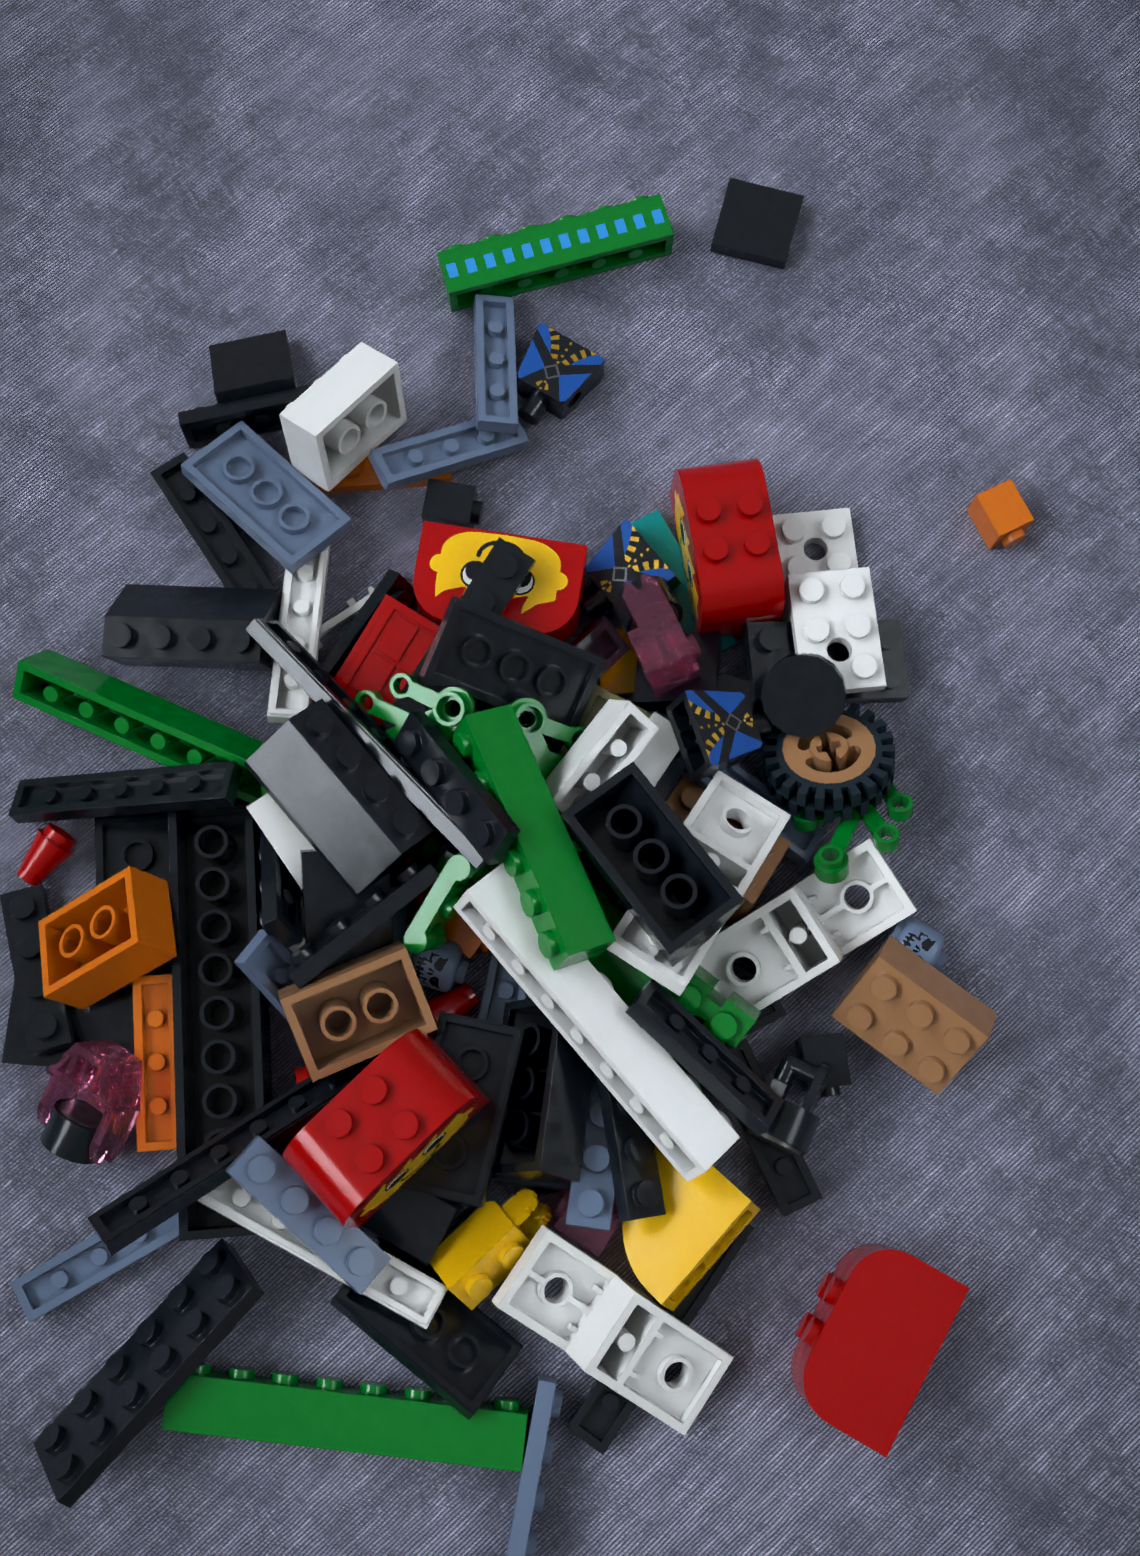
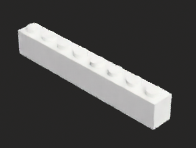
[453,863,740,1182]

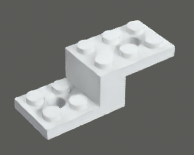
[772,508,887,694]
[607,770,791,996]
[700,838,917,1010]
[492,1224,734,1436]

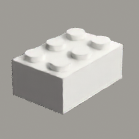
[279,342,407,492]

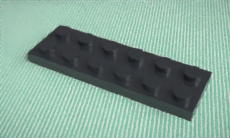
[33,1238,264,1508]

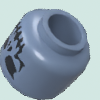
[881,917,948,971]
[409,939,471,993]

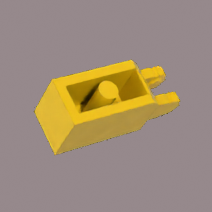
[430,1188,552,1310]

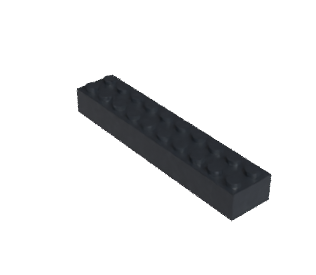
[168,798,273,1241]

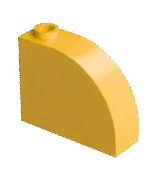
[622,1145,761,1311]

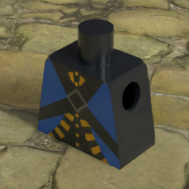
[517,323,605,425]
[581,519,682,619]
[665,690,771,782]

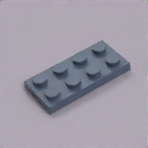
[181,420,352,574]

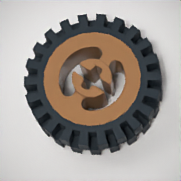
[763,702,895,823]

